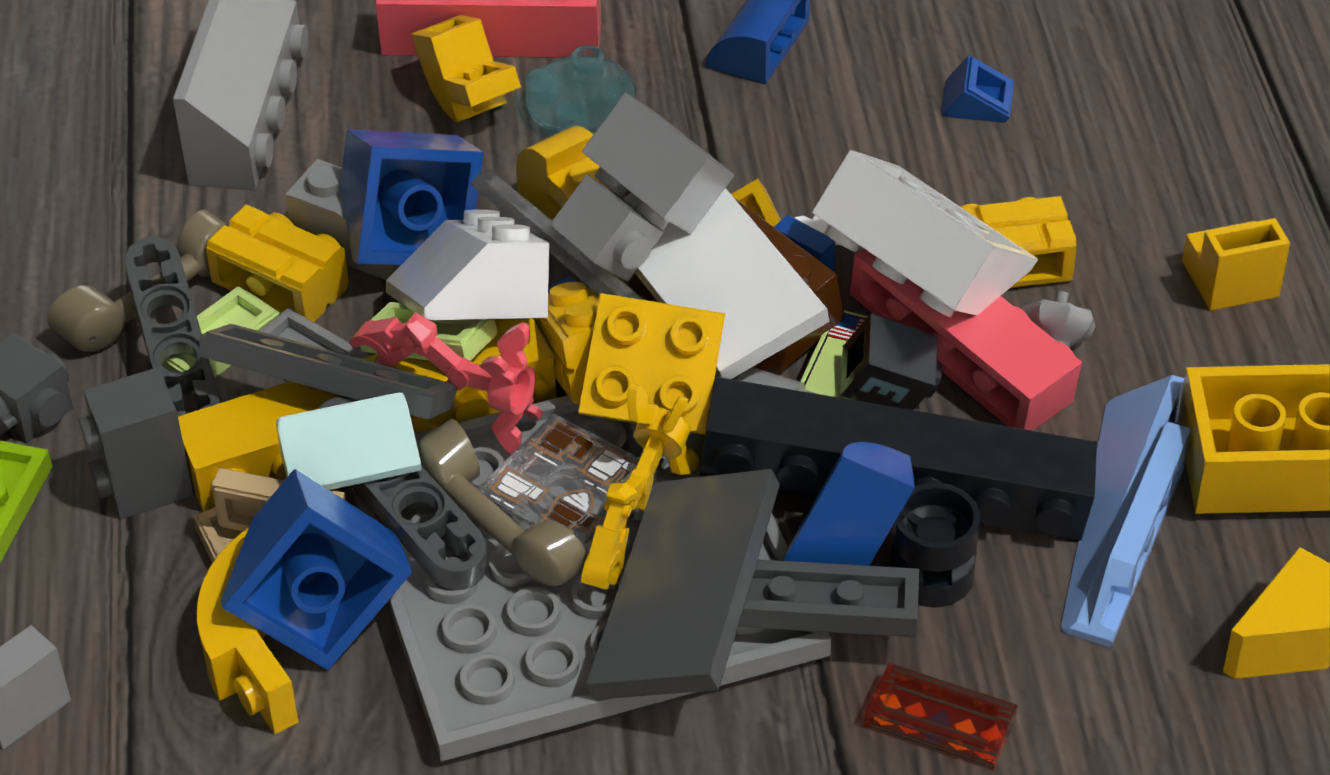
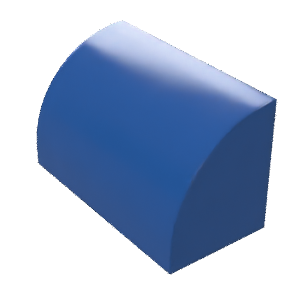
[706,0,810,85]
[782,442,915,566]

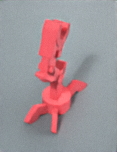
[349,313,543,454]

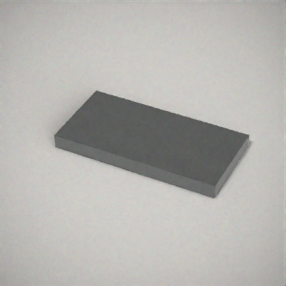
[586,469,780,700]

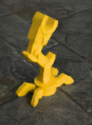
[581,383,700,590]

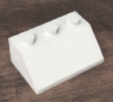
[812,150,1038,317]
[386,210,549,320]

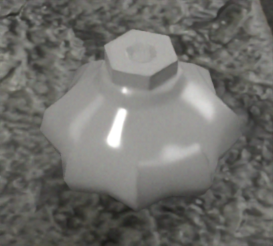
[1021,291,1096,348]

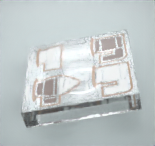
[477,413,657,553]

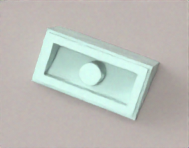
[276,392,422,490]

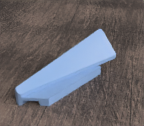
[1061,375,1191,648]

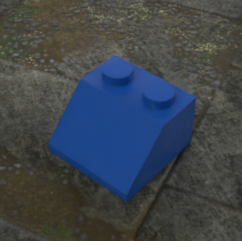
[340,129,484,265]
[221,469,412,670]

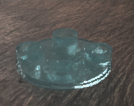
[525,45,636,134]

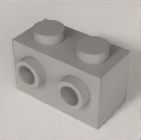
[581,92,735,234]

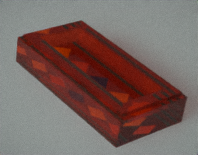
[864,663,1018,771]

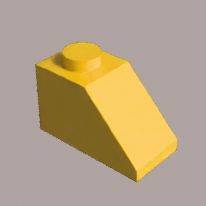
[1223,547,1330,679]

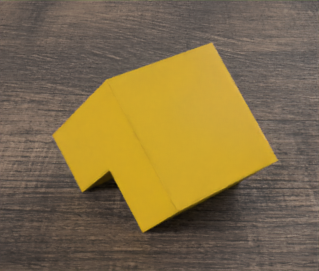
[1182,218,1290,311]

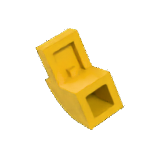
[411,15,521,122]
[516,126,607,228]

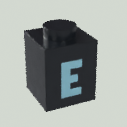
[840,313,942,410]

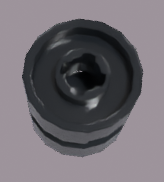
[890,483,980,608]

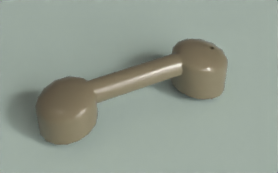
[47,209,229,352]
[417,418,588,587]

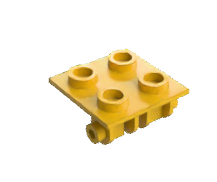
[578,293,726,435]

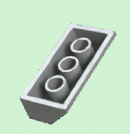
[173,0,308,190]

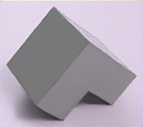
[0,625,71,750]

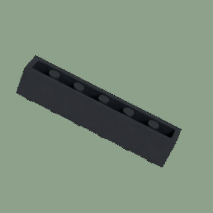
[699,377,1097,541]

